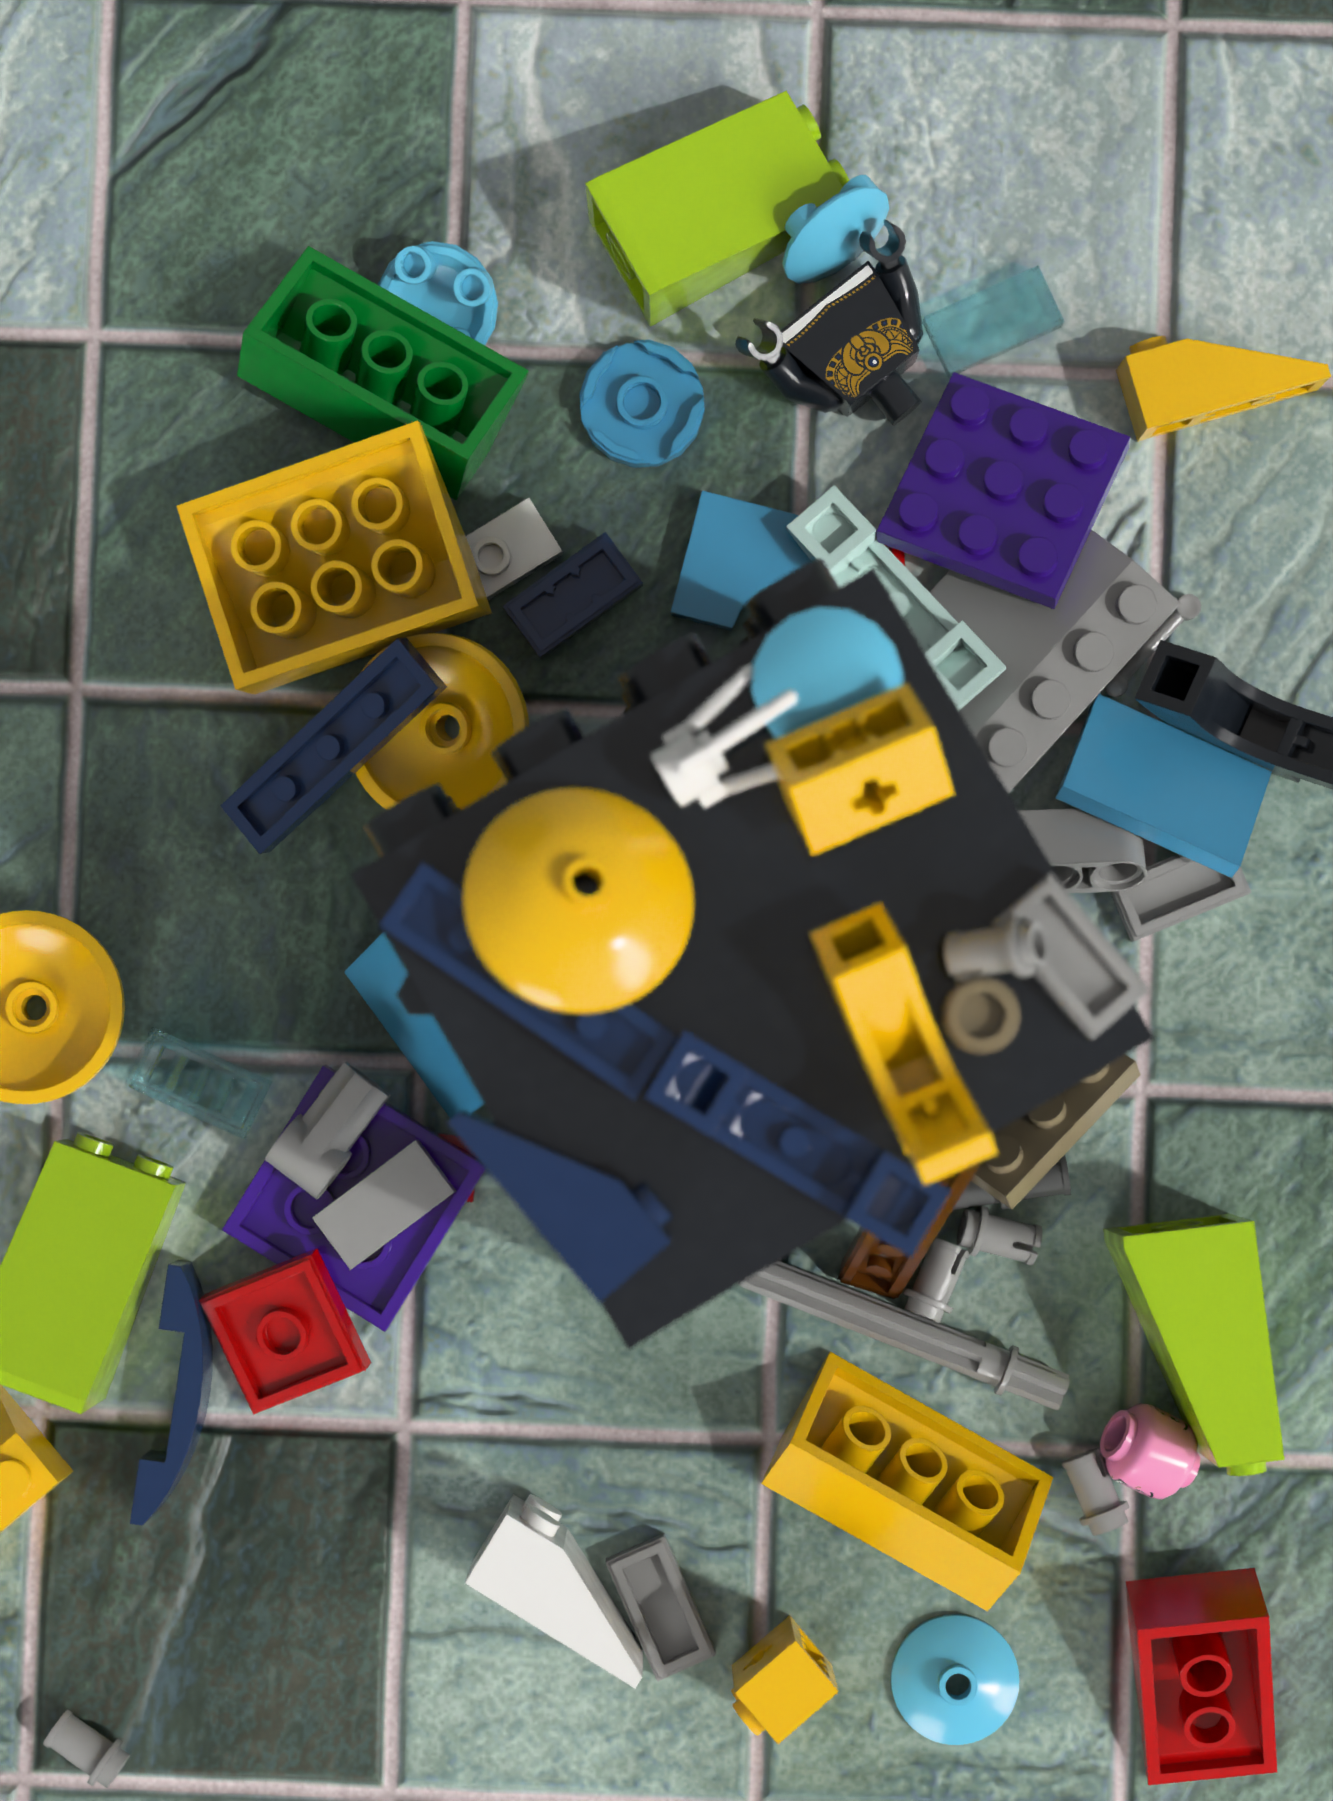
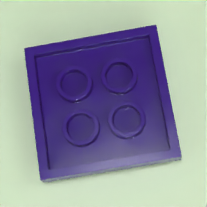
[876,372,1130,609]
[222,1065,486,1332]

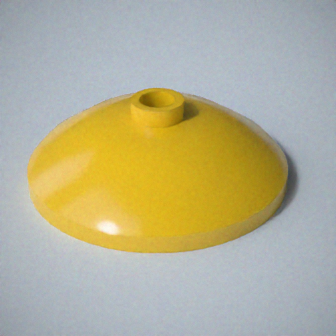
[355,633,529,809]
[462,788,694,1014]
[0,910,125,1104]

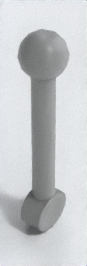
[1104,594,1201,697]

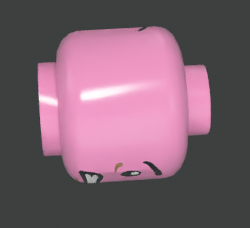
[1100,1403,1200,1499]

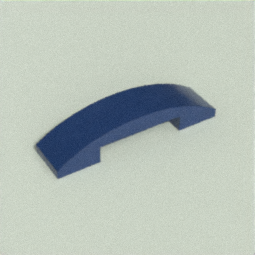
[644,1030,951,1258]
[130,1260,213,1526]

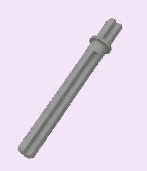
[739,1261,1070,1411]

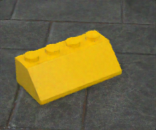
[761,1352,1053,1612]

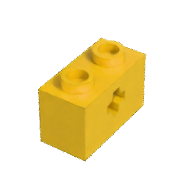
[765,683,954,855]
[731,1615,839,1744]

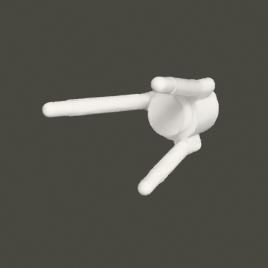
[650,664,797,808]

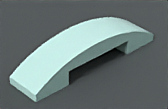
[786,485,1006,710]

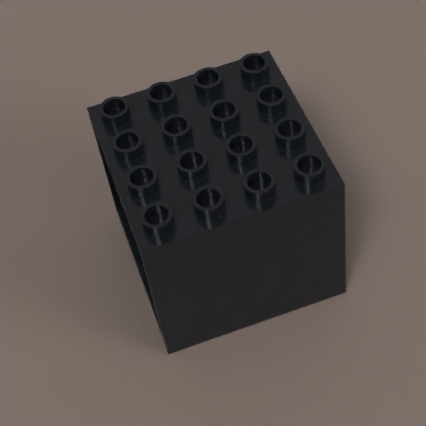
[351,559,1154,1350]

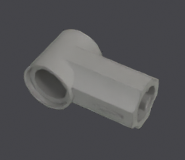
[265,1062,391,1200]

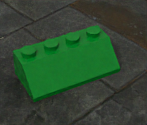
[237,246,529,501]

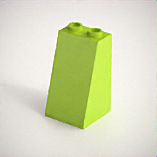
[585,90,849,327]
[0,1132,186,1414]
[1103,1213,1285,1476]

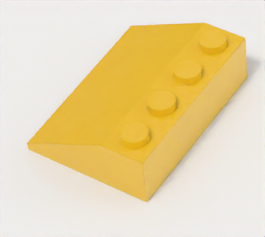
[176,421,492,695]

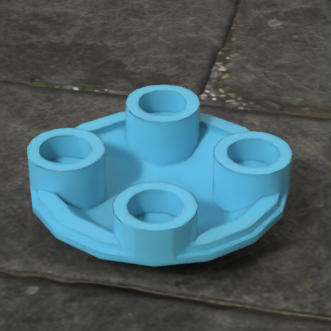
[782,175,890,284]
[378,241,498,345]
[751,607,903,739]

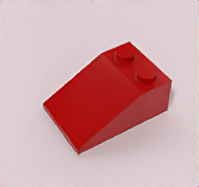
[1125,1568,1277,1785]

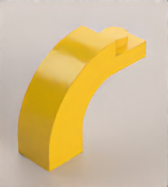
[810,902,997,1185]

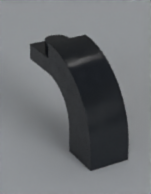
[1135,640,1333,790]

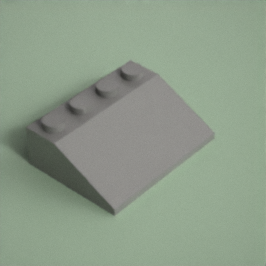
[930,530,1181,794]

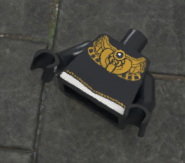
[735,219,923,425]

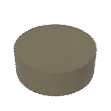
[941,977,1020,1054]

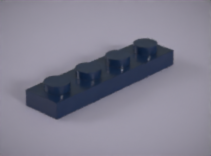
[220,638,447,854]
[379,862,678,1100]

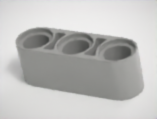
[1019,808,1147,893]

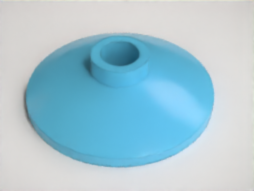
[891,1614,1019,1745]

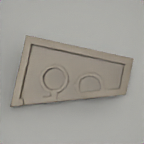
[971,1055,1141,1210]

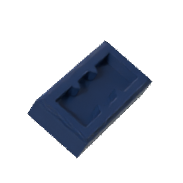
[503,532,643,660]

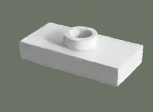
[466,498,563,600]

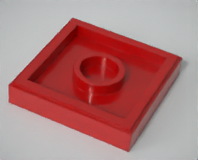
[199,1248,372,1415]

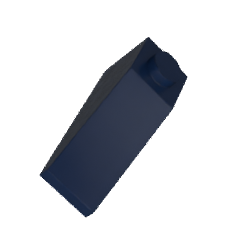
[447,1111,673,1303]

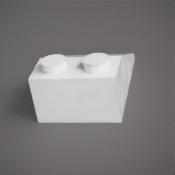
[465,1494,643,1688]

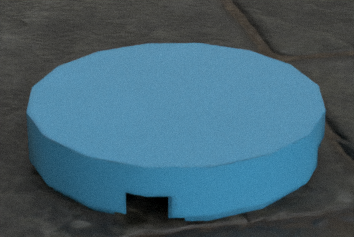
[579,340,705,468]

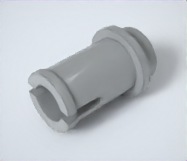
[944,915,1049,981]
[957,1206,1042,1266]
[903,1238,970,1324]
[1062,1448,1129,1536]
[43,1709,130,1788]

